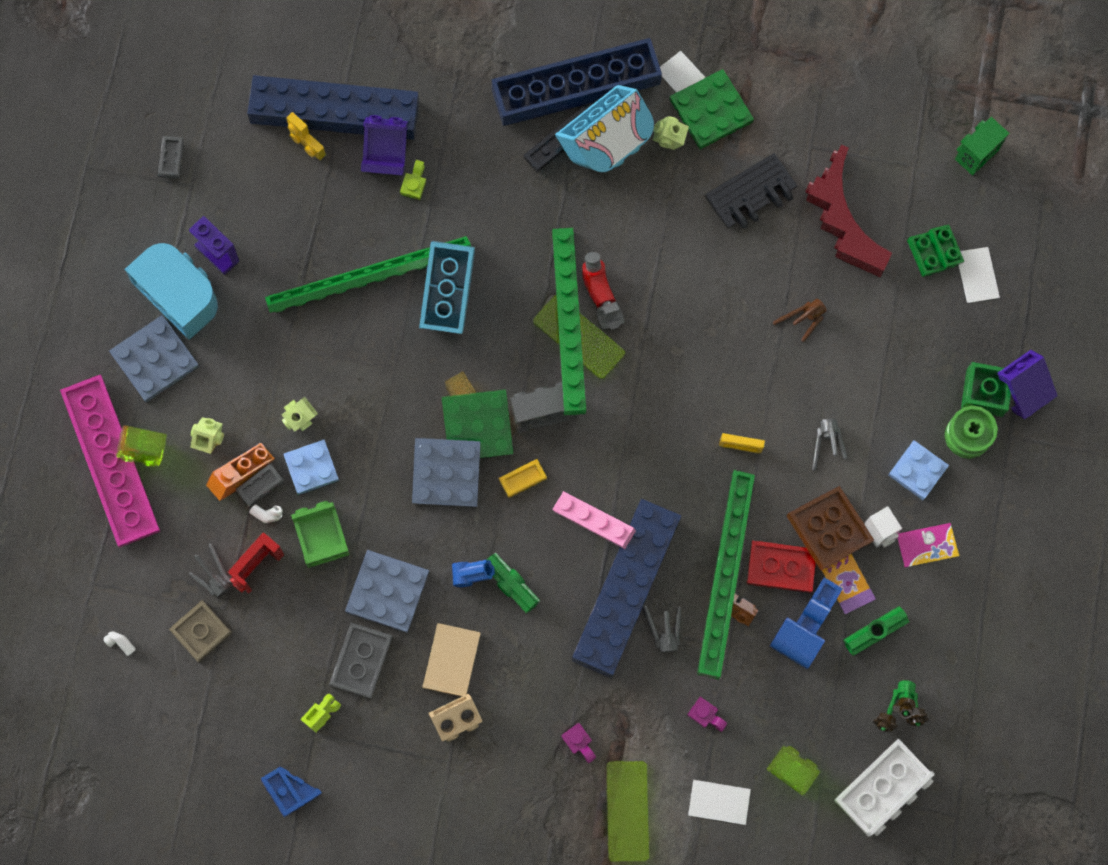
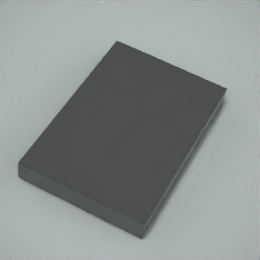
[329,622,393,699]

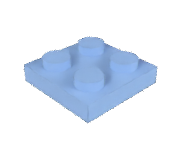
[284,440,339,495]
[888,441,949,500]

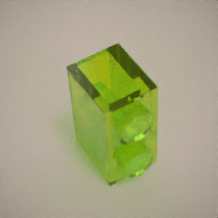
[116,425,167,466]
[766,745,820,796]

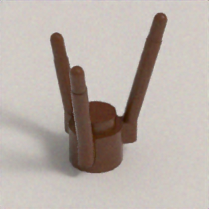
[773,299,827,342]

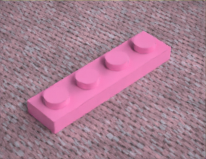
[552,491,636,549]

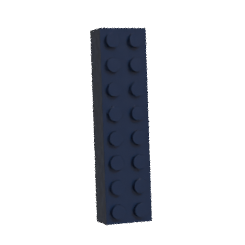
[492,38,662,126]
[247,75,419,140]
[572,499,681,679]

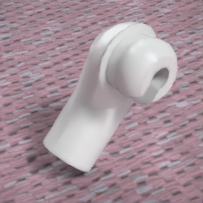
[249,504,283,523]
[104,631,136,656]

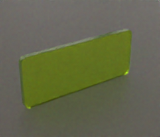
[533,295,625,379]
[607,761,649,862]

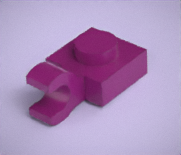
[687,697,727,732]
[561,723,596,764]

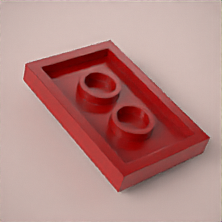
[747,540,816,593]

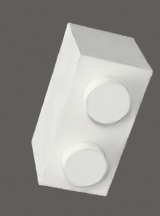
[864,506,902,548]

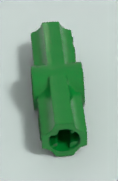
[487,553,540,614]
[843,606,909,656]

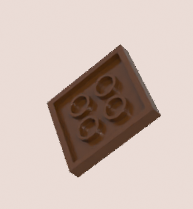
[786,486,874,571]

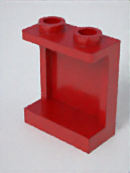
[228,532,284,594]

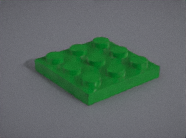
[669,69,754,149]
[442,389,513,458]

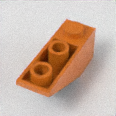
[206,443,275,501]

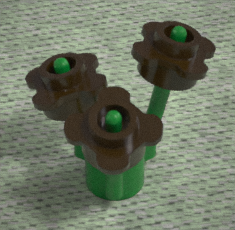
[873,680,929,732]

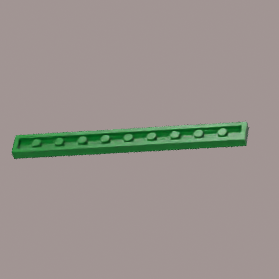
[552,228,586,415]
[265,236,471,313]
[697,470,755,680]

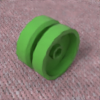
[945,406,998,459]

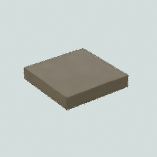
[169,600,232,663]

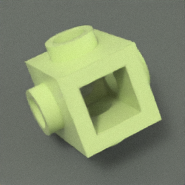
[653,117,689,150]
[282,397,318,432]
[190,417,224,454]

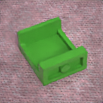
[291,501,350,568]

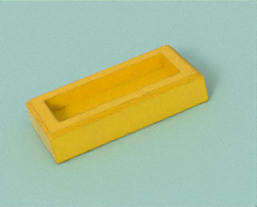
[719,433,765,453]
[499,459,547,498]

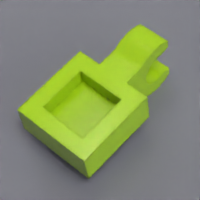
[400,160,426,200]
[300,694,341,733]

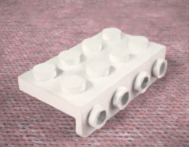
[834,739,935,837]

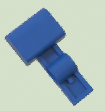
[769,577,843,669]

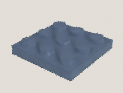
[109,315,199,403]
[412,438,481,507]
[345,550,429,633]

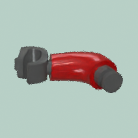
[582,252,625,330]

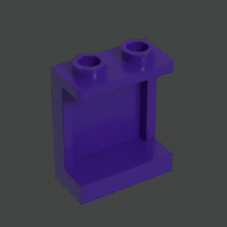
[361,115,408,175]
[189,216,239,275]
[997,350,1058,420]

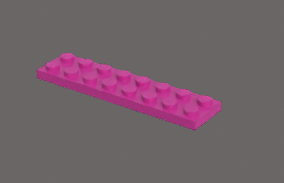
[60,374,161,548]

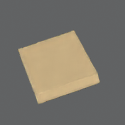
[423,623,481,697]

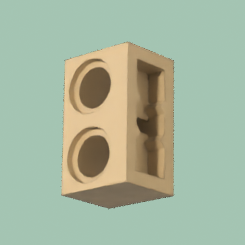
[429,694,483,741]

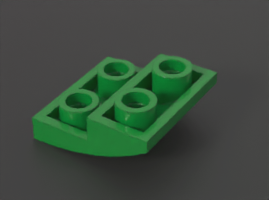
[907,224,965,277]

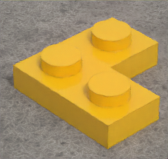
[286,112,326,160]

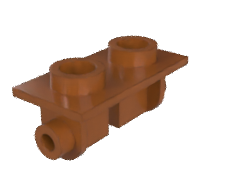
[731,594,758,627]

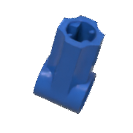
[452,560,495,587]

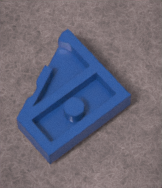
[261,767,322,818]

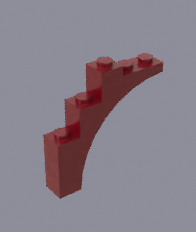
[805,144,892,277]

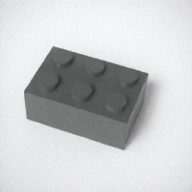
[511,382,579,433]

